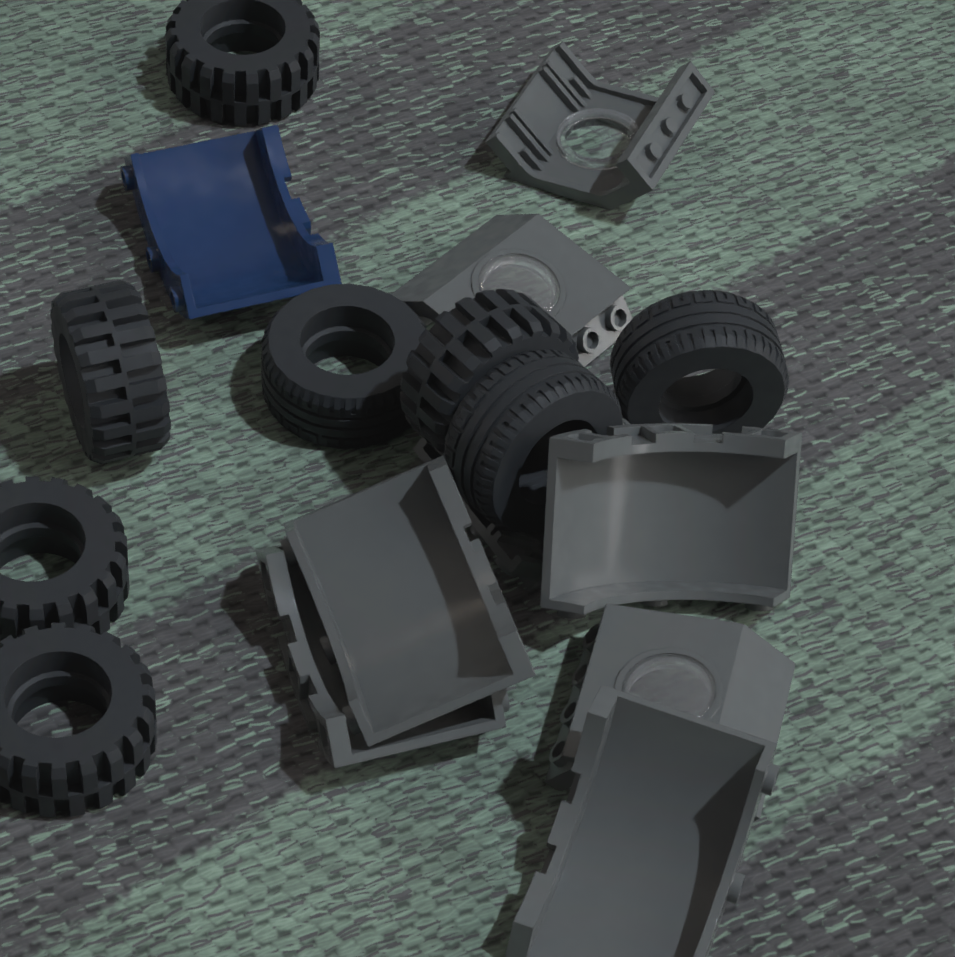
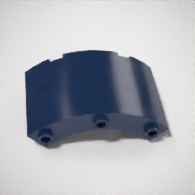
[120,125,342,319]

